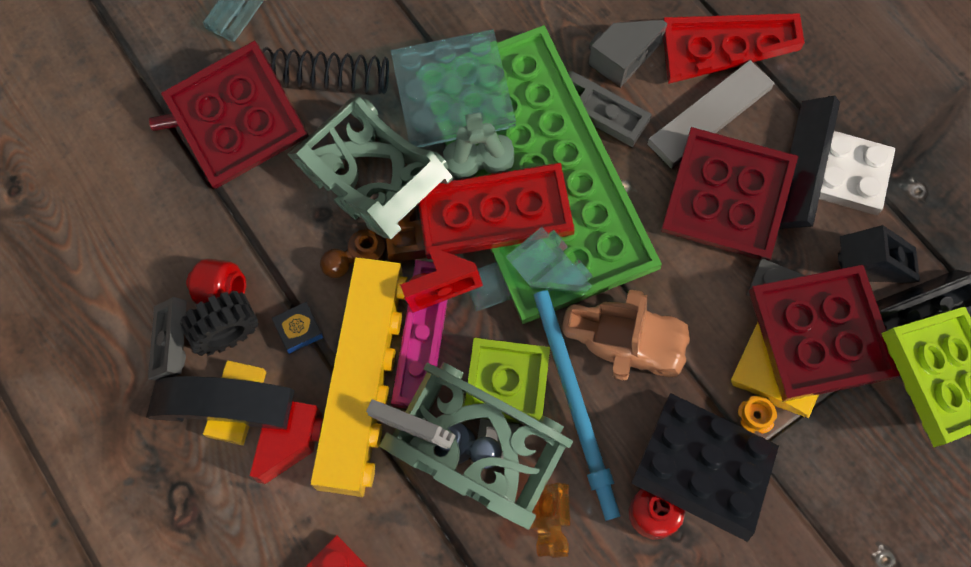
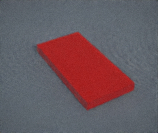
[418,163,575,259]

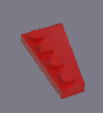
[663,13,805,84]

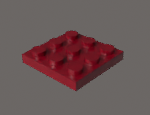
[161,40,309,189]
[660,127,798,261]
[749,265,901,402]

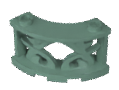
[287,97,453,239]
[379,362,573,530]

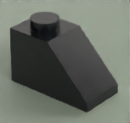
[838,225,920,283]

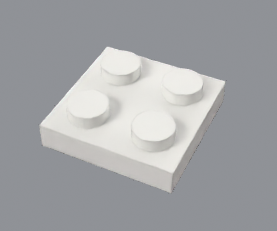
[819,131,895,216]

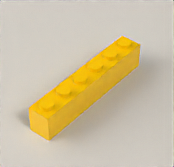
[311,257,408,497]

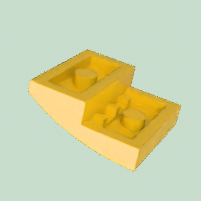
[731,322,819,418]

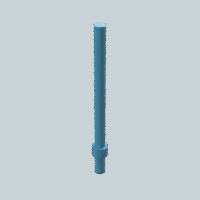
[534,290,621,521]

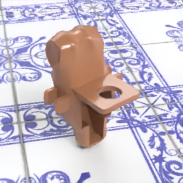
[562,290,690,380]

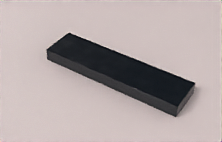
[779,95,840,229]

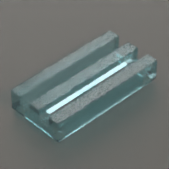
[203,0,264,42]

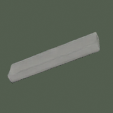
[647,60,774,168]

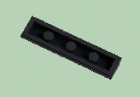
[876,270,971,331]

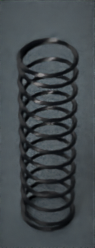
[262,47,389,94]

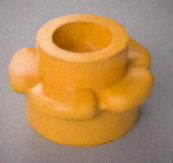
[738,396,777,434]

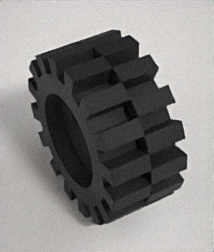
[180,291,259,356]

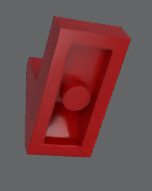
[400,246,483,313]

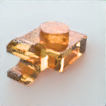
[530,483,570,558]

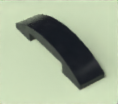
[146,376,295,429]

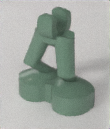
[443,112,514,180]

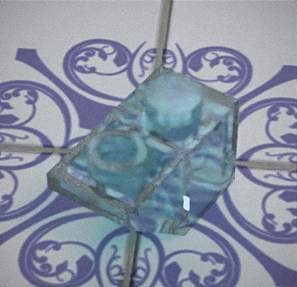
[506,227,593,294]

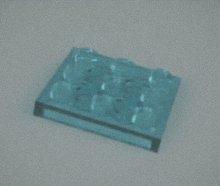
[391,29,516,147]

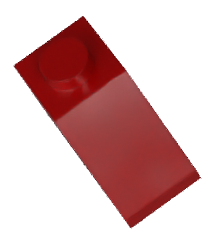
[249,401,323,484]

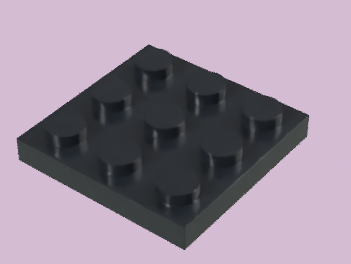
[631,393,779,542]

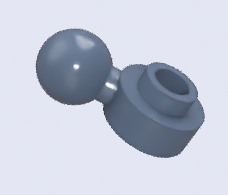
[434,423,502,469]

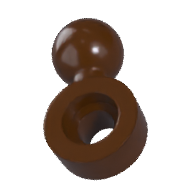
[320,229,385,278]

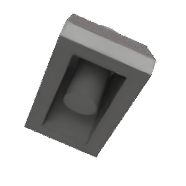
[588,20,667,88]

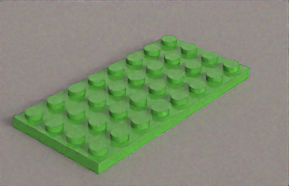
[416,25,662,324]

